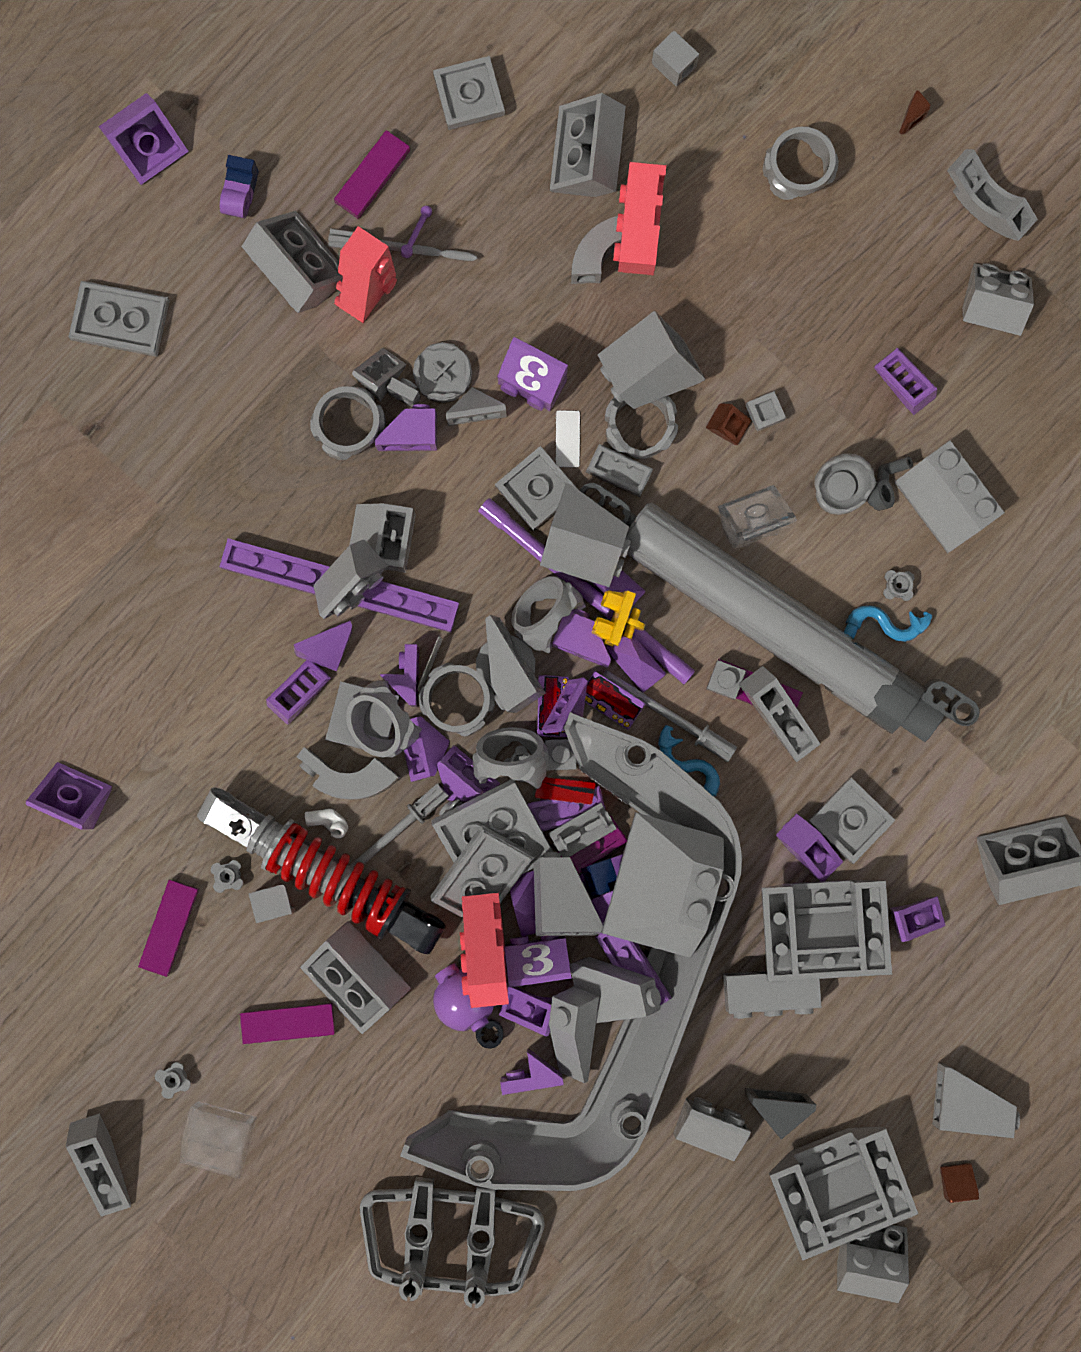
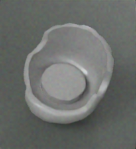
[814,453,876,515]

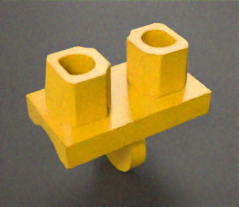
[591,590,646,646]

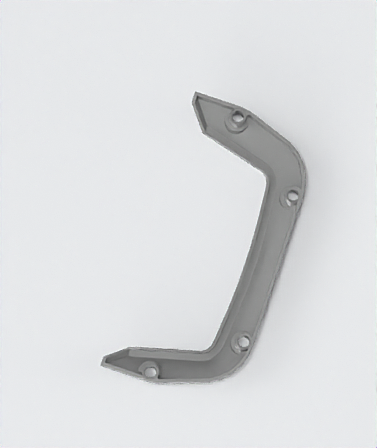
[400,712,742,1191]

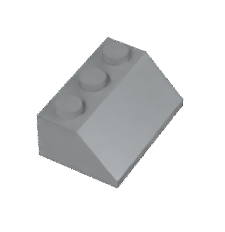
[550,93,626,197]
[241,211,343,313]
[894,441,1005,554]
[977,816,1081,905]
[300,921,411,1034]

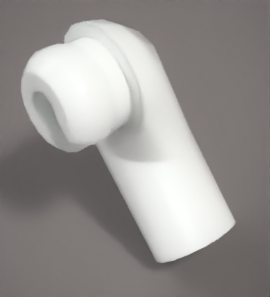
[305,809,348,838]

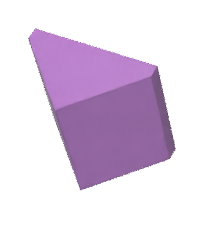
[26,762,112,830]

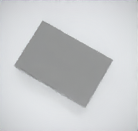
[68,281,170,357]
[431,825,534,918]

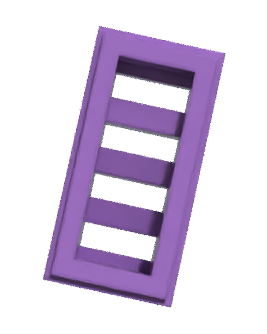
[874,348,937,415]
[266,660,331,725]

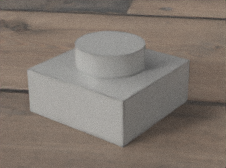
[387,377,421,407]
[746,391,786,432]
[706,660,746,700]
[545,739,576,771]

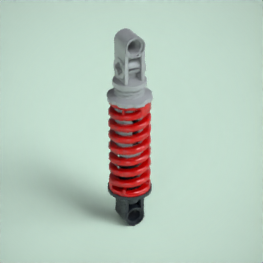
[197,787,446,954]

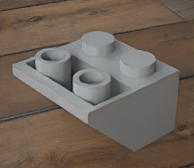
[962,263,1034,336]
[350,503,416,573]
[313,539,388,619]
[673,1097,751,1161]
[837,1225,909,1303]

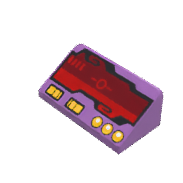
[585,671,645,730]
[537,675,569,737]

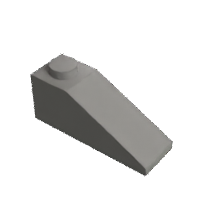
[485,615,545,713]
[739,666,821,762]
[549,986,599,1083]
[66,1114,131,1217]

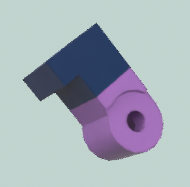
[220,155,259,218]
[581,854,623,897]

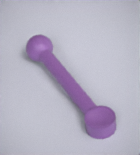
[401,206,432,258]

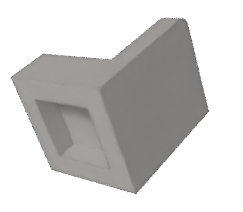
[652,31,699,87]
[249,884,296,923]

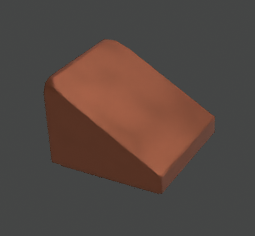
[899,90,931,135]
[706,403,751,445]
[940,1163,980,1203]

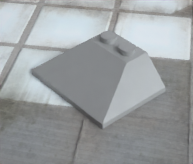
[601,812,724,958]
[761,880,892,982]
[769,1127,918,1261]

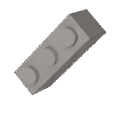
[723,971,822,1019]

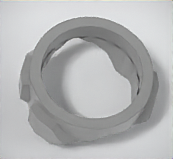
[762,127,839,200]
[310,386,386,460]
[605,396,678,459]
[511,577,586,653]
[419,663,495,736]
[346,680,422,757]
[473,727,549,789]

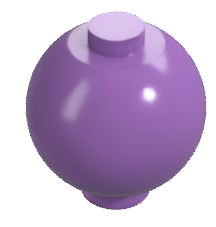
[433,963,494,1032]

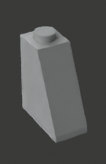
[533,852,603,936]
[570,957,661,1023]
[932,1063,1020,1138]

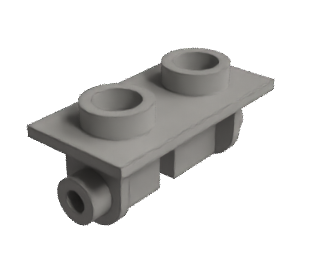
[549,803,616,857]

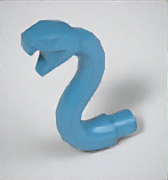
[844,605,932,642]
[658,725,720,797]

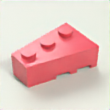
[613,162,667,275]
[334,226,397,323]
[460,893,509,1008]

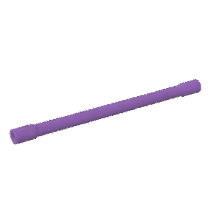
[478,498,695,685]

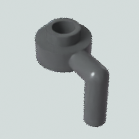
[867,457,913,511]

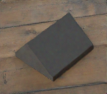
[745,1088,816,1140]

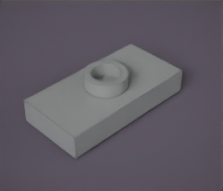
[586,444,653,497]

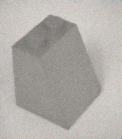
[597,311,705,409]
[540,483,631,587]

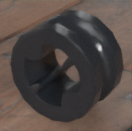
[476,1019,504,1049]

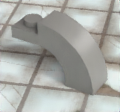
[947,149,1038,241]
[571,216,660,284]
[296,747,401,800]

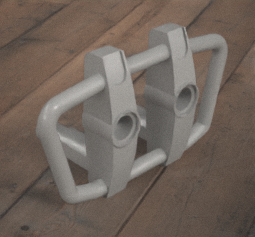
[360,1176,545,1308]

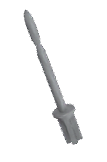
[328,228,478,261]
[602,670,737,762]
[349,783,449,867]

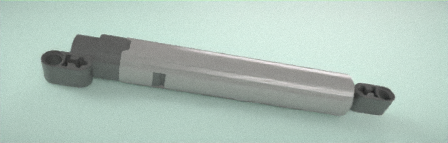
[580,483,980,742]

